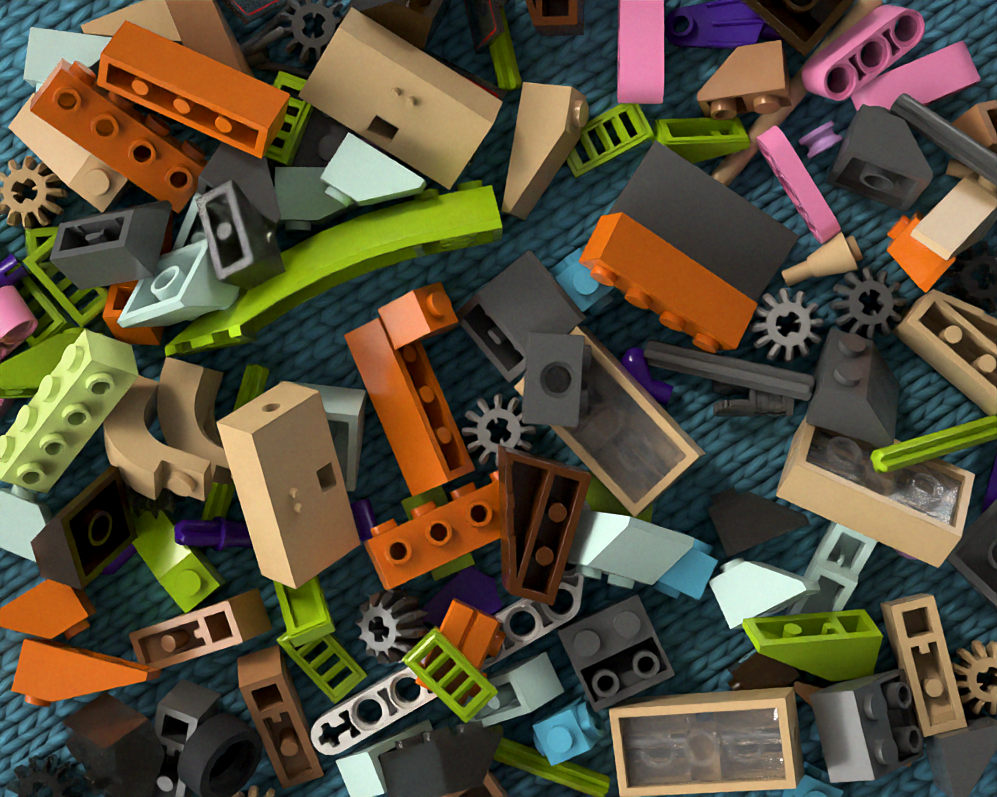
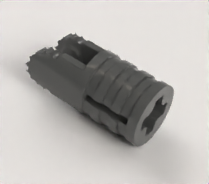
[712,380,794,417]

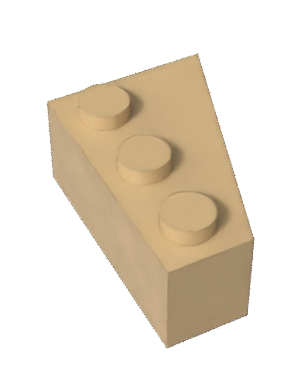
[891,289,997,416]

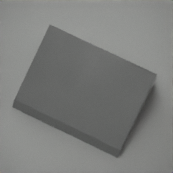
[923,712,997,797]

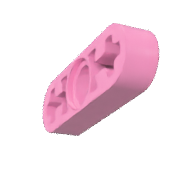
[755,125,841,244]

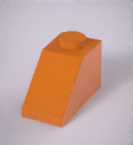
[887,210,957,293]
[377,281,459,350]
[0,579,98,640]

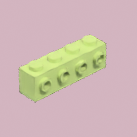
[0,329,139,494]

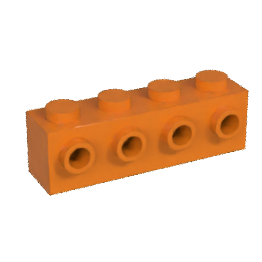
[97,20,290,159]
[30,58,208,214]
[578,212,758,354]
[344,317,475,497]
[363,470,501,590]

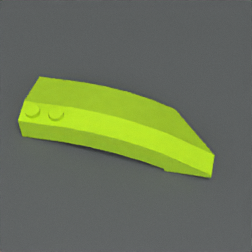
[164,180,502,358]

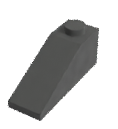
[142,679,221,797]

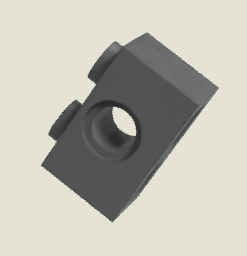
[521,331,591,427]

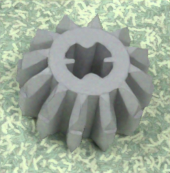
[748,288,824,363]
[462,394,536,468]

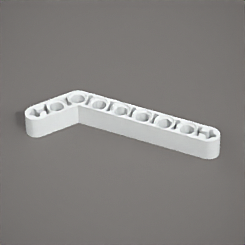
[311,500,591,755]

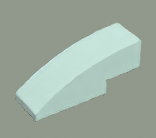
[785,521,878,615]

